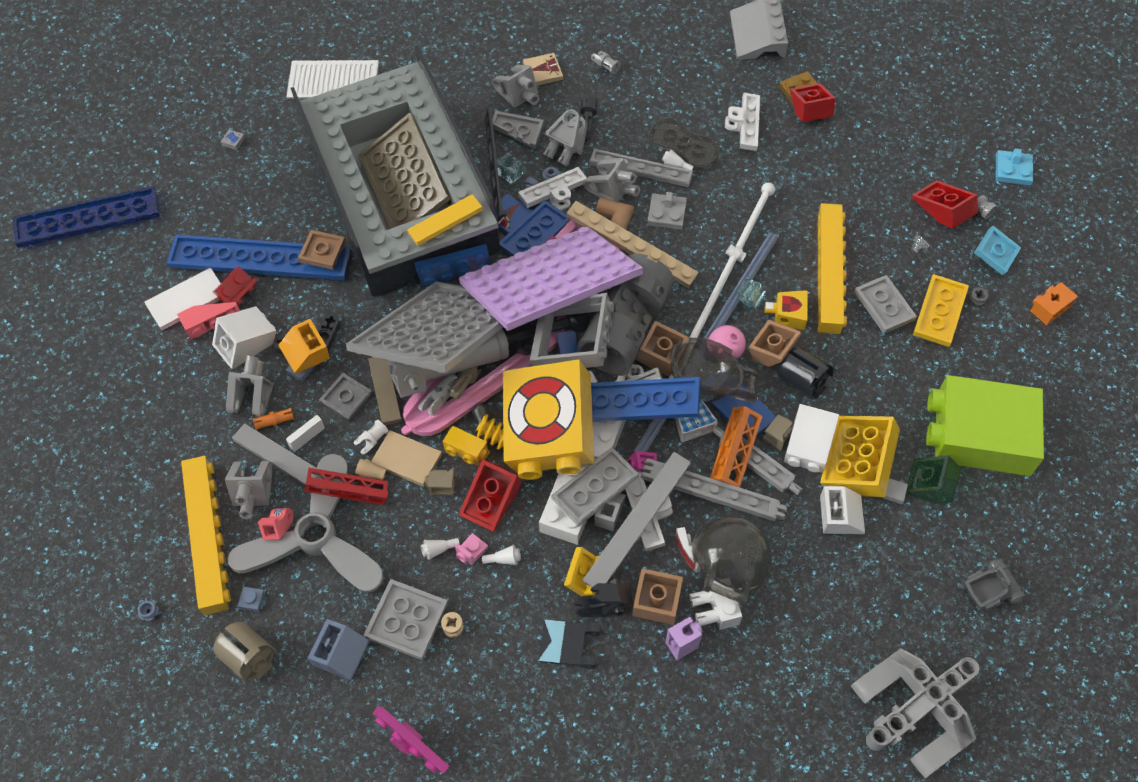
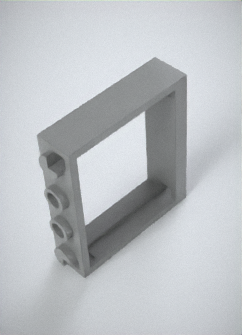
[530,293,614,368]

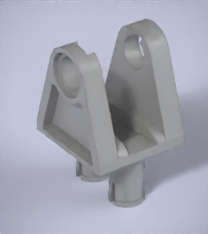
[493,65,539,108]
[543,109,587,166]
[583,158,640,202]
[226,356,274,417]
[225,461,272,519]

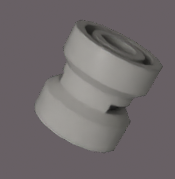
[978,195,997,219]

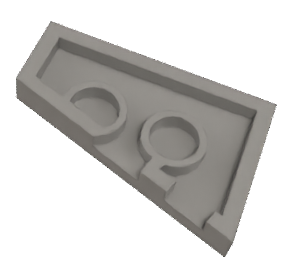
[492,111,544,149]

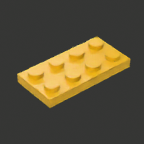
[913,274,969,347]

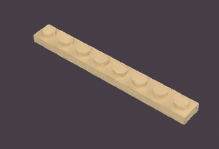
[566,201,698,288]

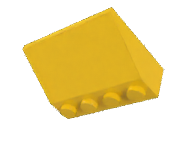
[820,416,900,497]

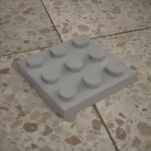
[363,579,448,660]

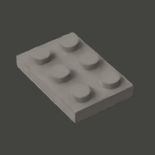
[854,275,917,334]

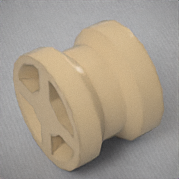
[441,612,464,638]

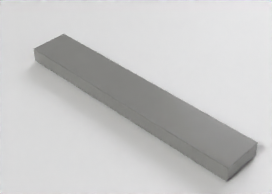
[589,149,693,188]
[232,423,317,485]

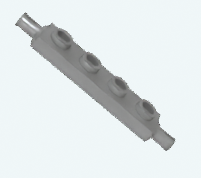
[712,425,803,495]

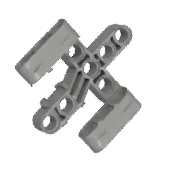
[851,648,979,779]

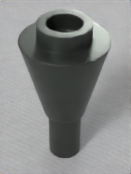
[472,405,491,441]

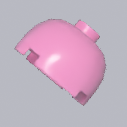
[707,325,746,364]

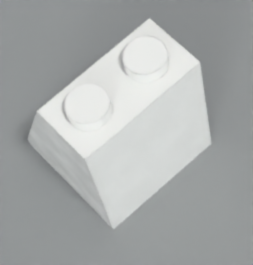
[212,306,276,369]
[784,404,839,473]

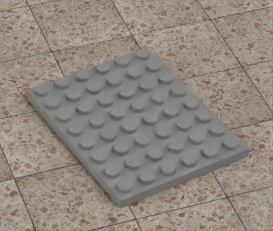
[346,281,504,373]

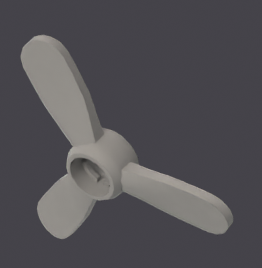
[228,454,384,593]

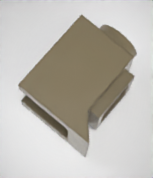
[763,414,793,451]
[425,468,456,496]

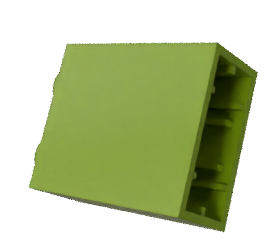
[926,375,1044,476]

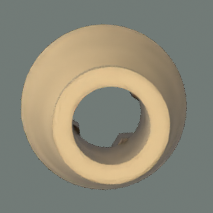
[356,459,387,480]

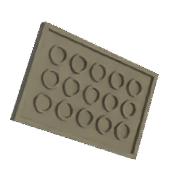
[359,112,451,229]

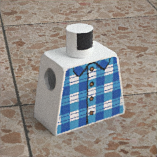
[675,399,717,442]

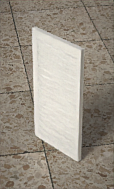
[286,60,379,99]

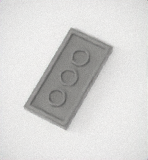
[551,447,639,527]

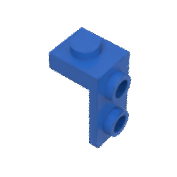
[556,331,577,354]

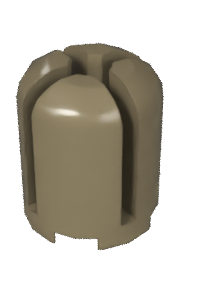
[213,621,277,683]

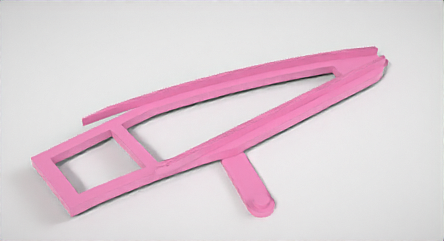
[401,220,621,436]

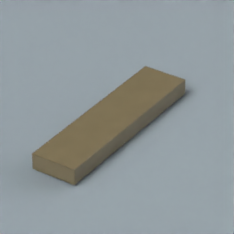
[368,358,402,425]

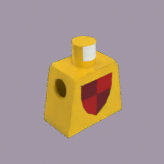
[764,291,808,330]

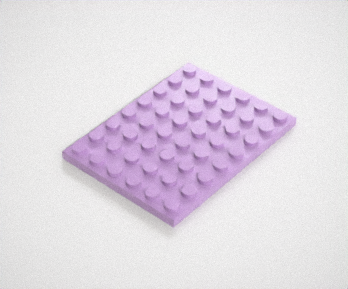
[459,227,643,330]

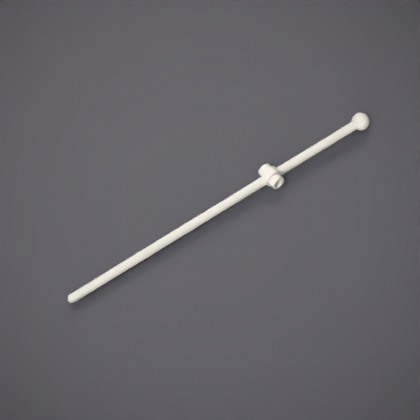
[669,183,775,379]

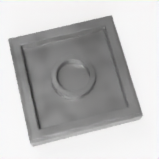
[319,373,373,422]

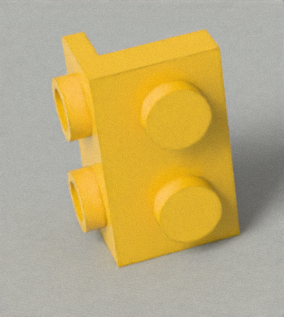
[564,547,599,596]

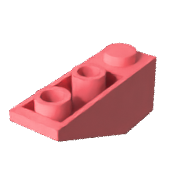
[177,302,240,340]

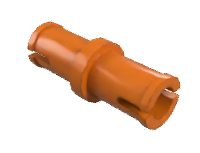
[252,408,294,430]

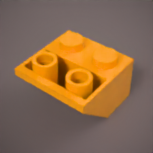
[279,319,330,375]

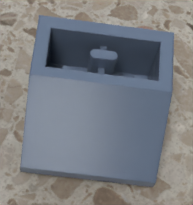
[308,619,370,680]

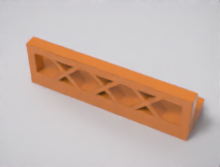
[710,406,762,488]

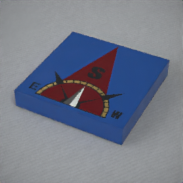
[497,194,532,234]

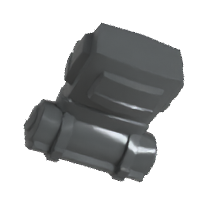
[964,559,1026,611]

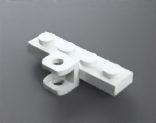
[725,93,760,151]
[518,167,587,211]
[625,471,673,551]

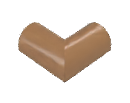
[596,197,634,230]

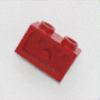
[213,266,257,306]

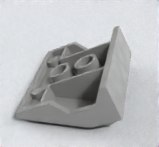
[730,0,788,60]

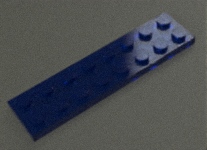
[13,186,160,248]

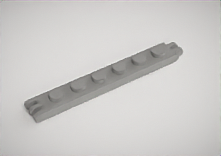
[640,458,787,521]

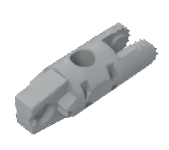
[418,374,458,416]

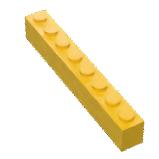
[818,203,847,334]
[181,456,231,616]

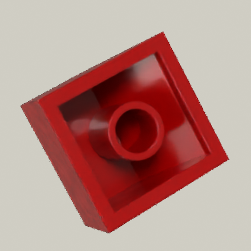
[790,83,836,122]

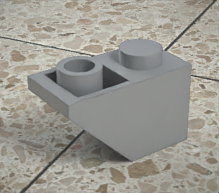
[594,493,626,532]

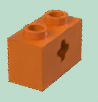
[1030,282,1078,325]

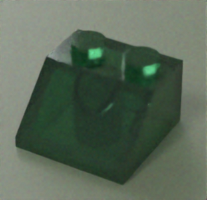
[906,455,961,504]

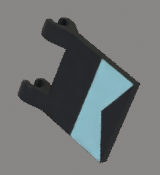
[538,620,601,669]

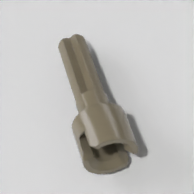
[450,367,481,399]

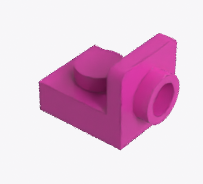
[627,451,658,473]

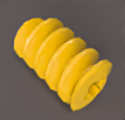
[475,414,504,450]

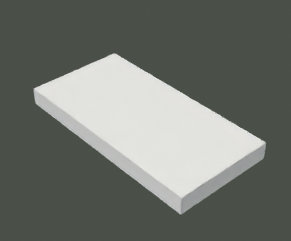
[145,269,220,331]

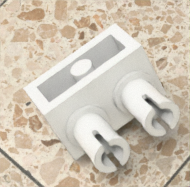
[689,577,742,630]

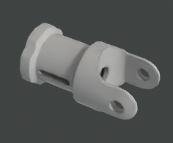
[591,51,621,75]

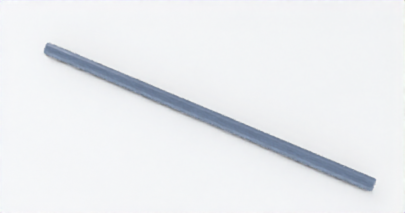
[634,232,778,452]

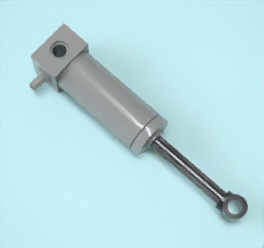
[388,312,589,398]

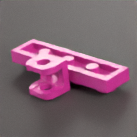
[372,706,449,773]

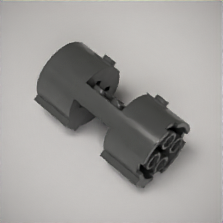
[575,254,674,376]

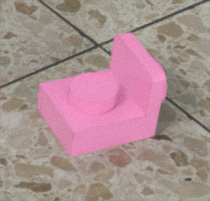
[455,533,488,566]

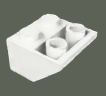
[820,486,865,534]

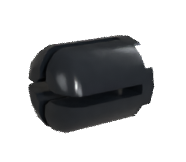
[778,347,834,399]

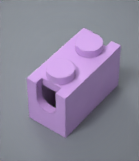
[665,617,702,660]

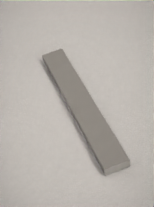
[583,452,691,588]

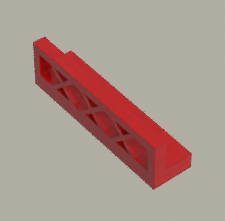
[304,467,388,505]

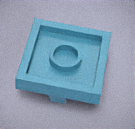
[996,149,1033,186]
[974,226,1021,275]

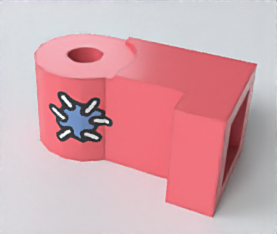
[258,508,294,540]

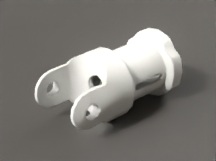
[354,420,388,454]

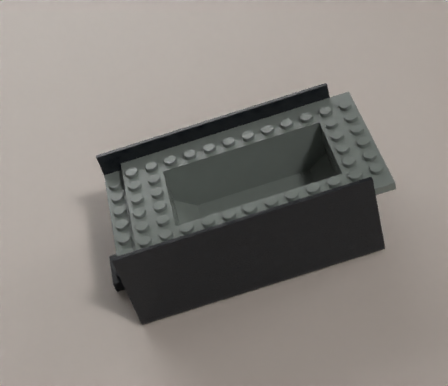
[291,46,500,297]

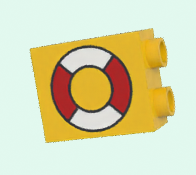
[503,360,594,480]

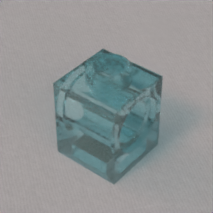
[497,152,524,184]
[736,277,766,309]

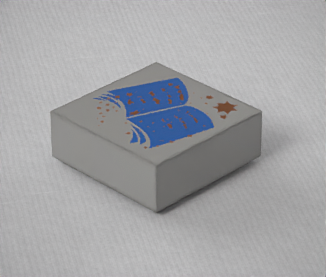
[221,130,245,150]

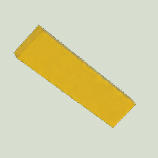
[407,194,483,246]

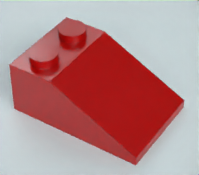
[912,180,978,229]
[459,460,523,532]

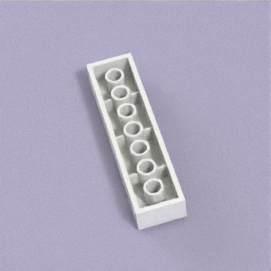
[539,420,626,545]

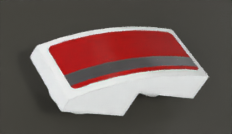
[676,527,704,572]

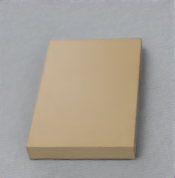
[372,430,442,487]

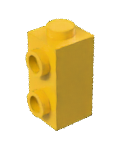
[443,426,489,466]

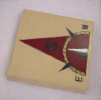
[523,53,563,86]

